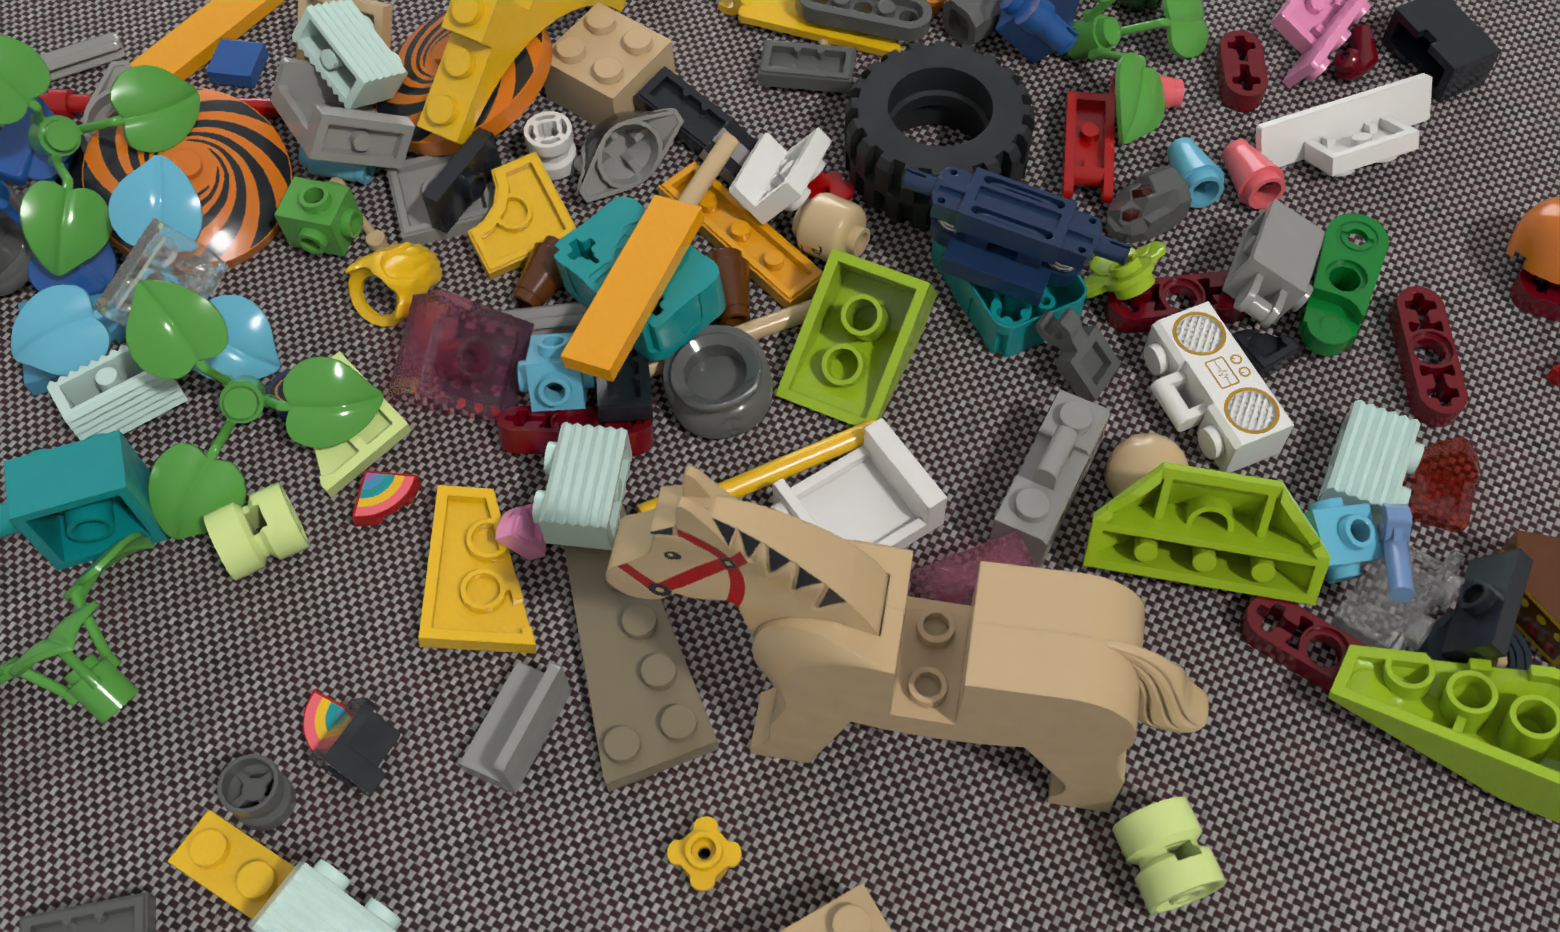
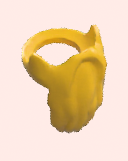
[345,242,442,327]

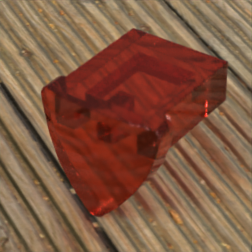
[1407,437,1480,534]

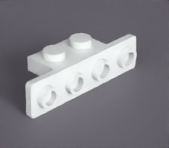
[1256,73,1432,177]

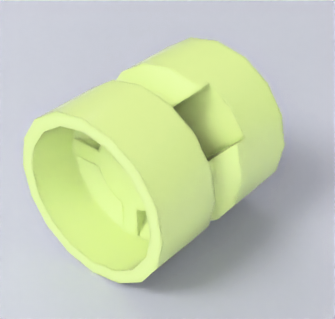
[203,482,310,581]
[1112,797,1227,914]

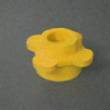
[667,816,742,892]

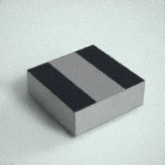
[699,118,757,185]

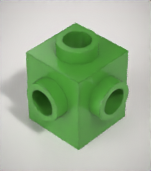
[274,176,363,257]

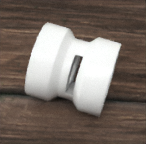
[524,111,578,180]

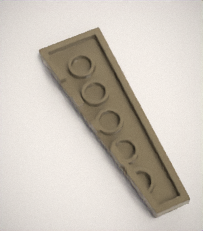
[564,503,719,792]

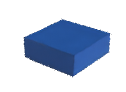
[206,38,269,88]

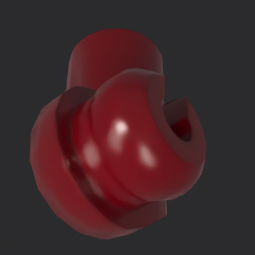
[1333,25,1379,81]

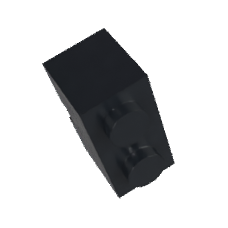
[1381,0,1501,103]

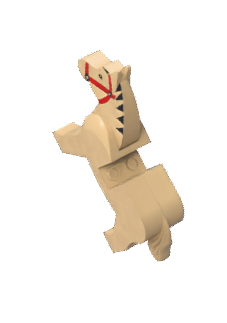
[606,466,1209,813]

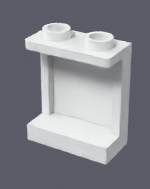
[770,418,948,549]

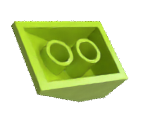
[775,248,938,426]

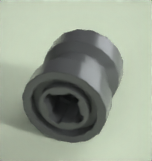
[217,754,296,832]

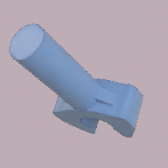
[1377,503,1415,603]

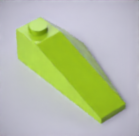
[1328,645,1560,824]

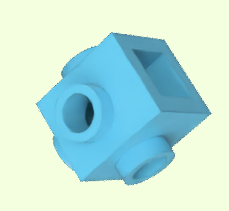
[518,333,597,412]
[1304,497,1384,584]

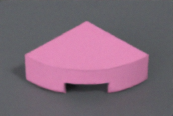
[495,503,546,561]

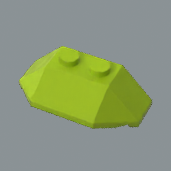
[1083,462,1331,606]

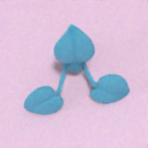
[11,155,281,379]

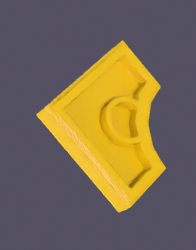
[467,151,577,280]

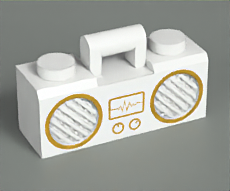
[1143,301,1294,473]

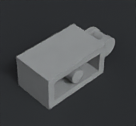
[1222,198,1325,328]

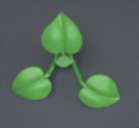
[1067,0,1209,145]
[0,35,200,276]
[126,280,384,540]
[0,532,154,724]

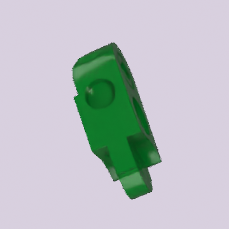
[1298,213,1389,356]

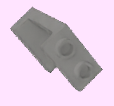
[270,57,415,169]

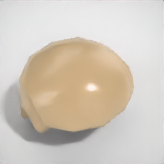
[1105,433,1189,498]

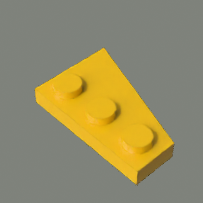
[418,485,536,654]

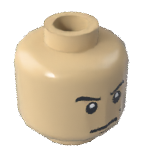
[792,192,870,263]

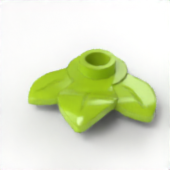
[1083,241,1166,300]

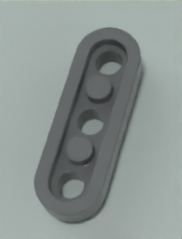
[795,0,932,42]

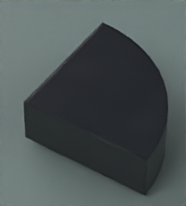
[1232,329,1304,379]

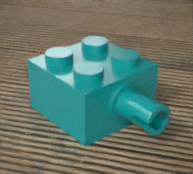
[0,430,168,571]

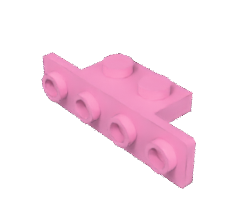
[1270,0,1371,88]

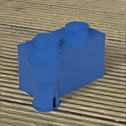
[995,0,1080,63]

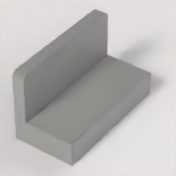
[459,661,572,795]

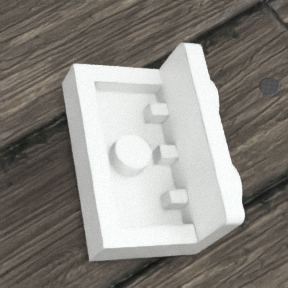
[729,127,832,225]

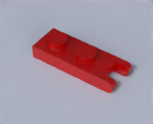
[1061,91,1116,203]

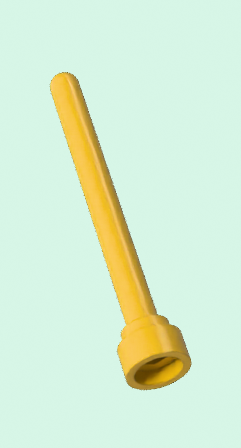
[636,420,876,513]

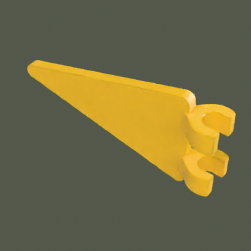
[718,0,901,56]

